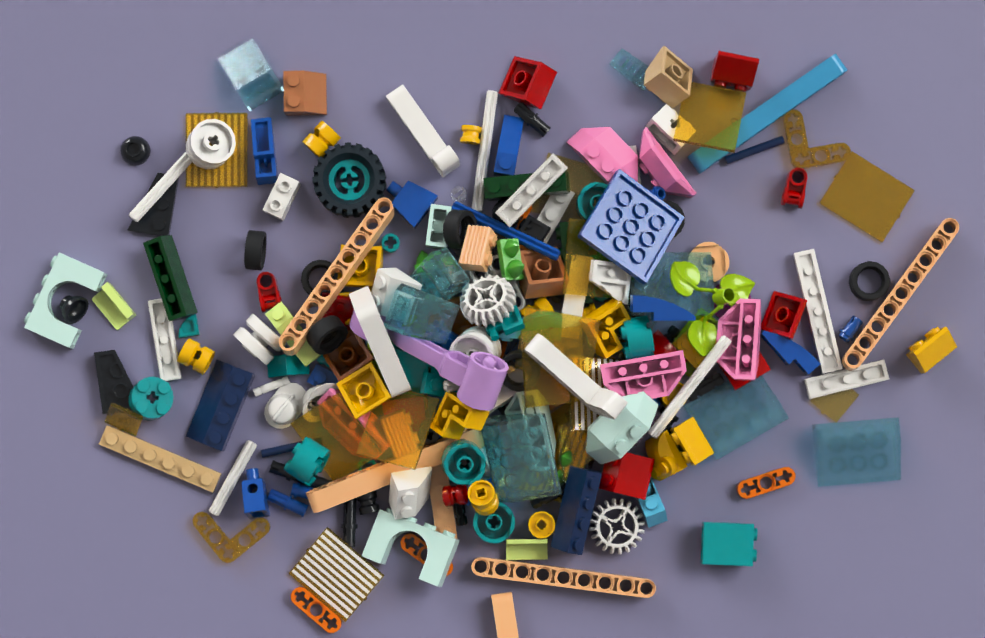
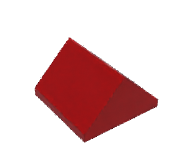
[761,291,808,340]

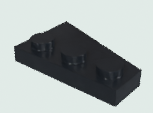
[128,173,179,236]
[94,350,133,414]

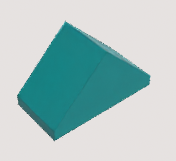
[267,354,310,378]

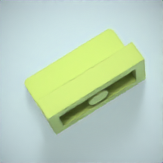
[92,282,136,330]
[506,538,548,560]

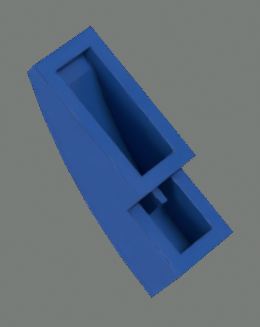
[251,117,278,185]
[630,295,696,321]
[760,330,821,375]

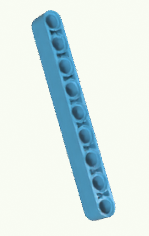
[688,54,848,174]

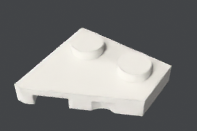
[589,260,631,305]

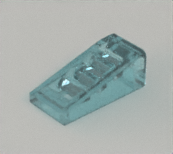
[609,48,649,90]

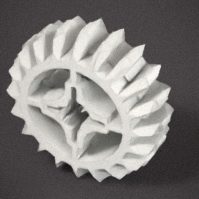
[460,274,516,328]
[589,498,645,554]

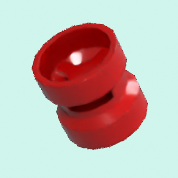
[442,484,468,507]

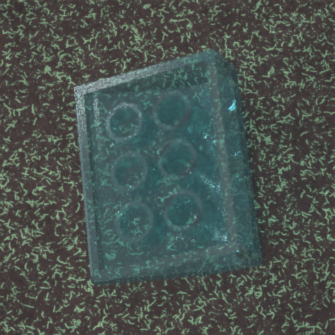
[628,252,714,316]
[683,376,789,460]
[481,413,562,502]
[812,417,901,487]

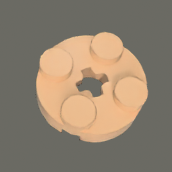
[688,242,729,283]

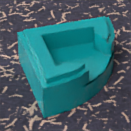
[179,314,200,338]

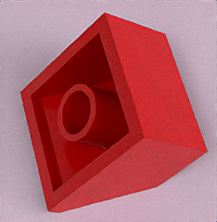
[710,51,759,92]
[499,56,557,109]
[598,452,655,500]

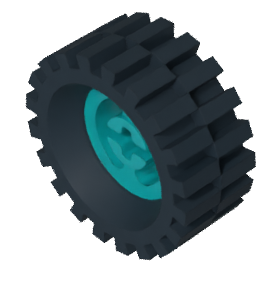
[312,142,386,218]

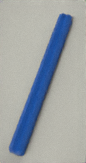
[452,201,561,261]

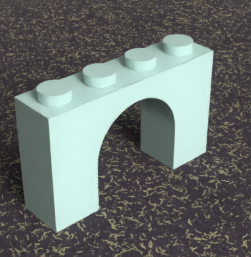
[24,252,108,349]
[362,507,460,587]

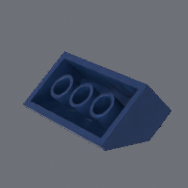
[186,360,255,451]
[550,466,602,555]

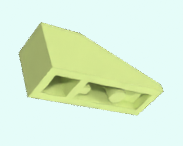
[265,301,321,367]

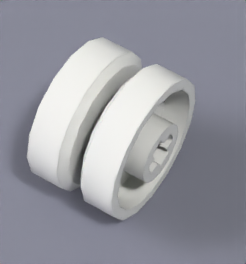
[186,119,236,169]
[233,313,286,365]
[449,326,502,358]

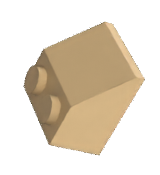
[644,46,693,108]

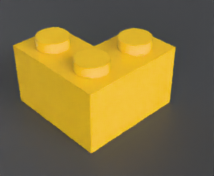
[579,299,631,359]
[430,391,490,440]

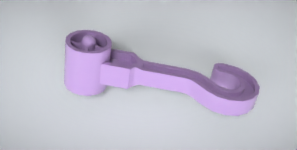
[349,310,509,411]

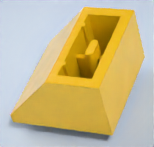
[906,326,957,374]
[670,417,714,466]

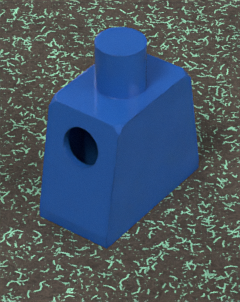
[386,181,438,229]
[242,468,270,519]

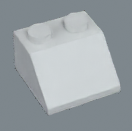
[371,268,422,323]
[388,466,432,520]

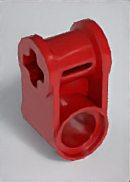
[781,168,807,209]
[257,272,282,313]

